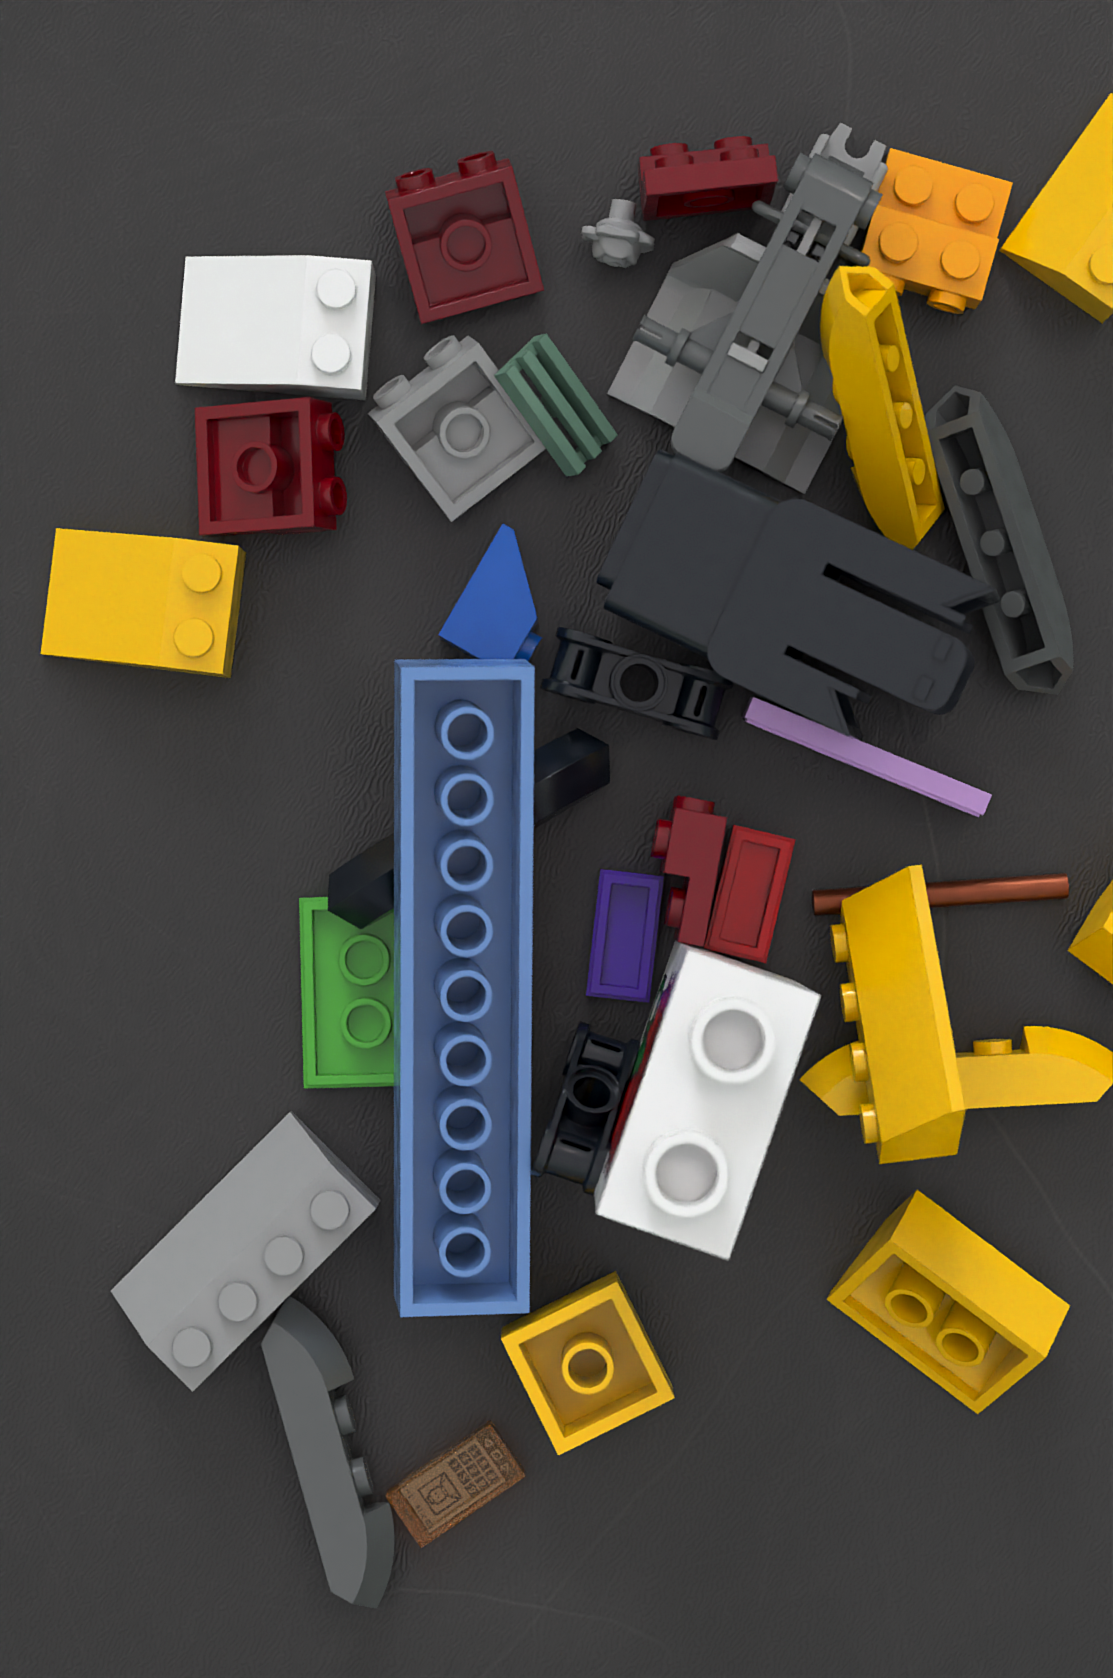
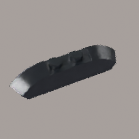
[328,728,610,929]

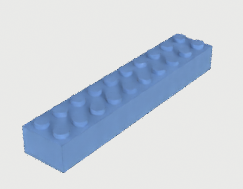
[394,659,535,1317]

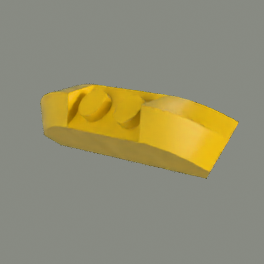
[820,266,945,550]
[799,1026,1113,1116]

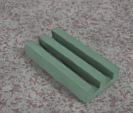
[494,333,618,477]

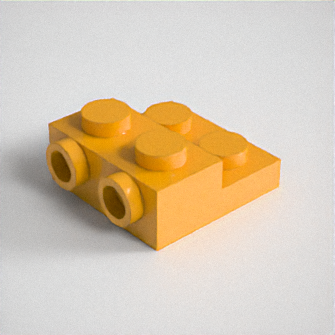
[856,148,1013,314]

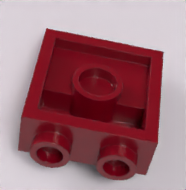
[638,136,778,221]
[385,151,544,324]
[195,397,347,537]
[650,795,727,947]

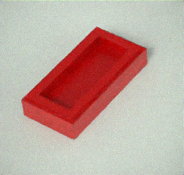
[703,825,796,963]

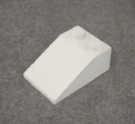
[175,255,376,400]

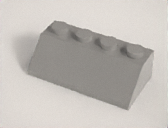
[111,1111,380,1392]

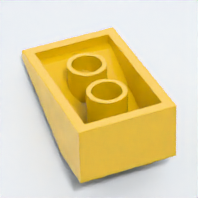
[41,528,246,678]

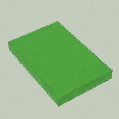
[299,897,394,1089]

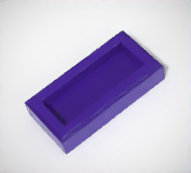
[586,869,664,1003]

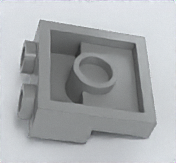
[367,335,546,522]

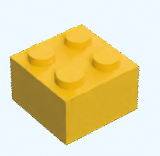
[501,1271,675,1456]

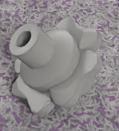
[581,199,655,268]

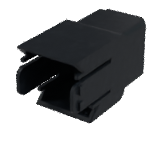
[597,449,1000,740]

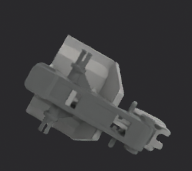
[607,123,888,495]

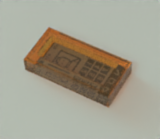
[385,1420,526,1548]

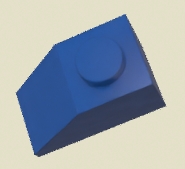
[438,524,542,662]

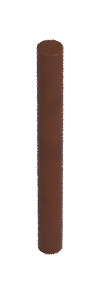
[812,873,1069,916]

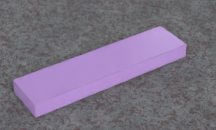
[742,697,992,817]

